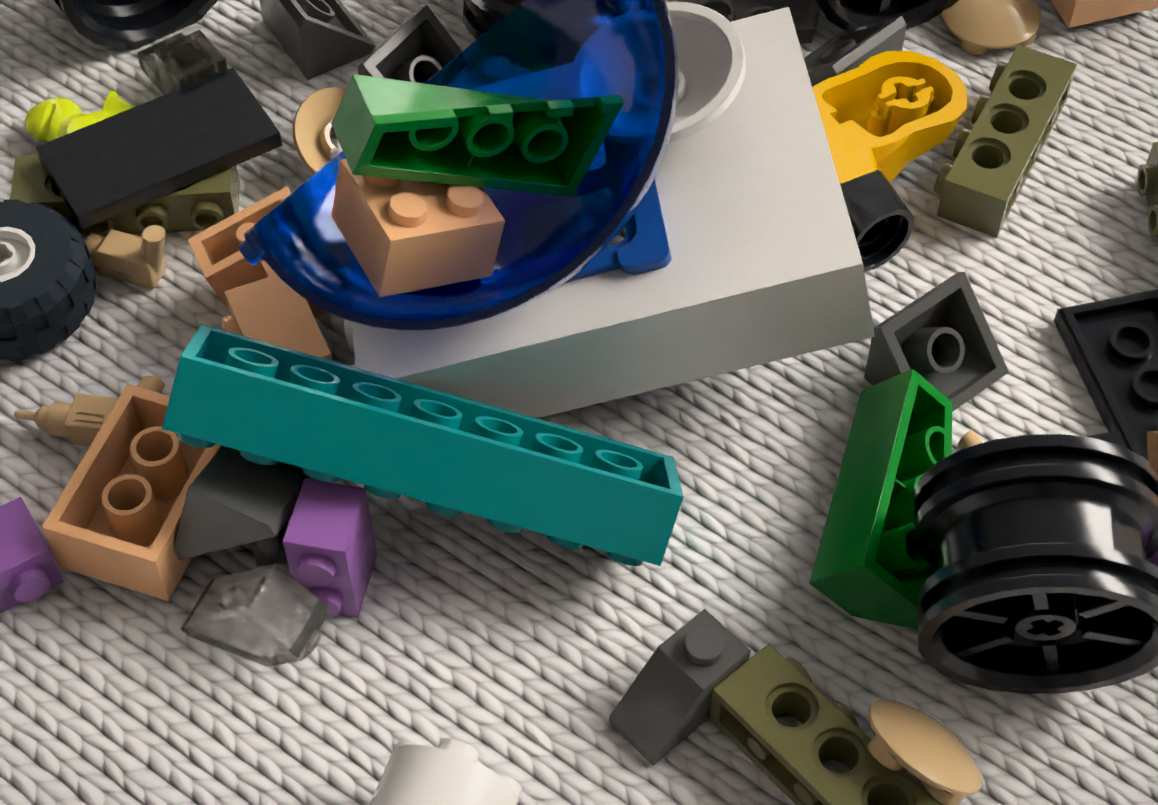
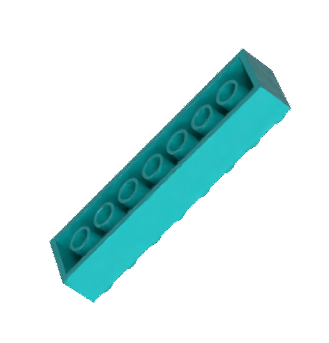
[162,324,684,566]

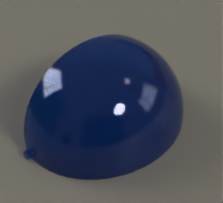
[238,0,679,330]

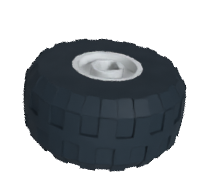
[0,199,96,361]

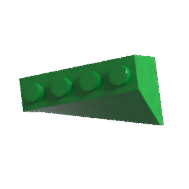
[331,74,624,197]
[809,369,953,630]

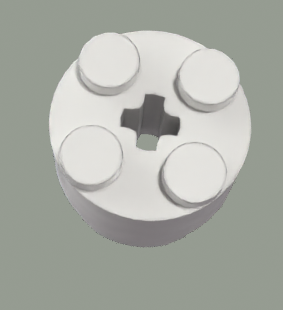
[370,738,522,805]

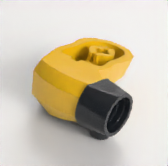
[812,51,967,272]

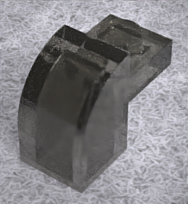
[137,29,228,95]

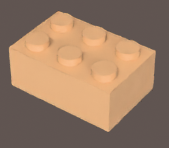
[41,384,222,601]

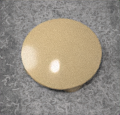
[941,0,1041,55]
[867,699,983,805]

